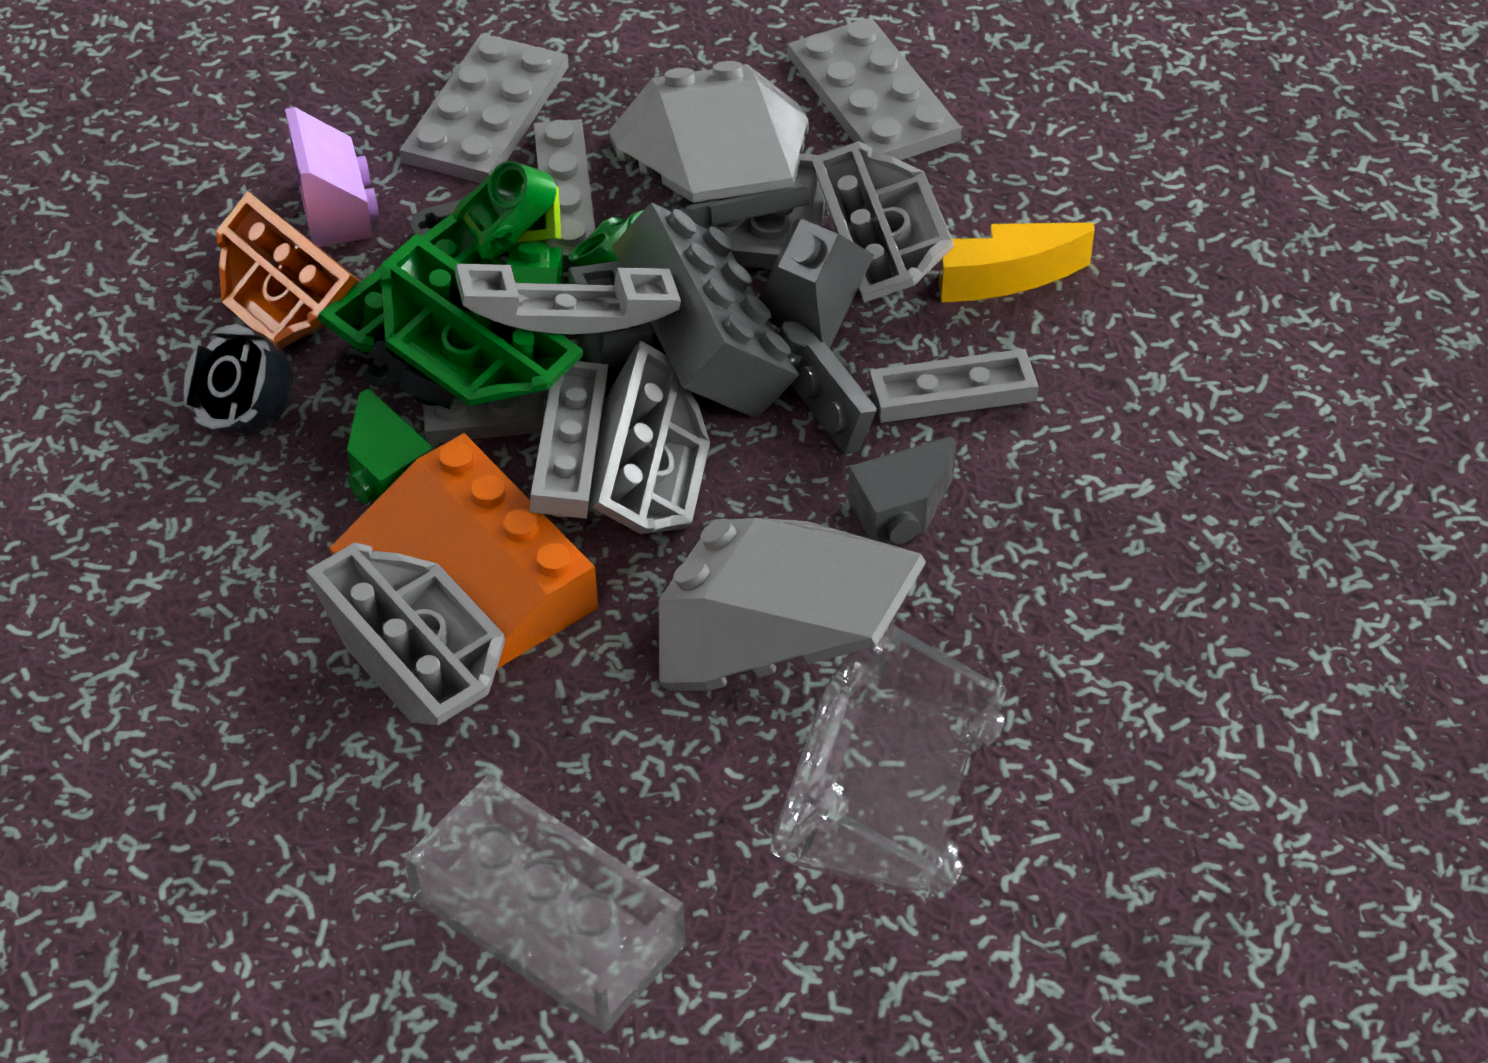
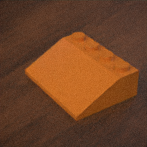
[330,433,598,669]

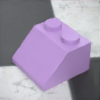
[285,107,379,247]

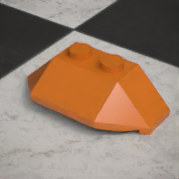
[216,191,361,349]

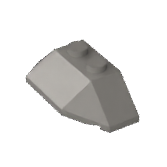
[811,141,954,303]
[589,341,710,534]
[306,542,505,725]

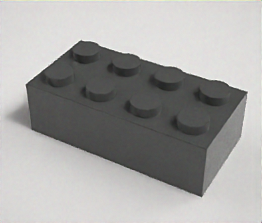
[612,202,799,418]

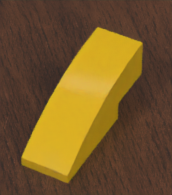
[938,223,1095,303]

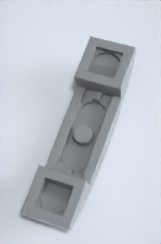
[455,264,681,334]

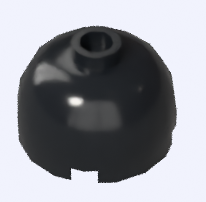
[183,324,293,436]

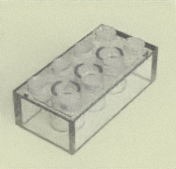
[404,774,686,1034]

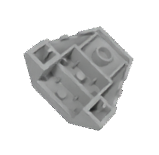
[609,61,809,203]
[659,518,926,691]

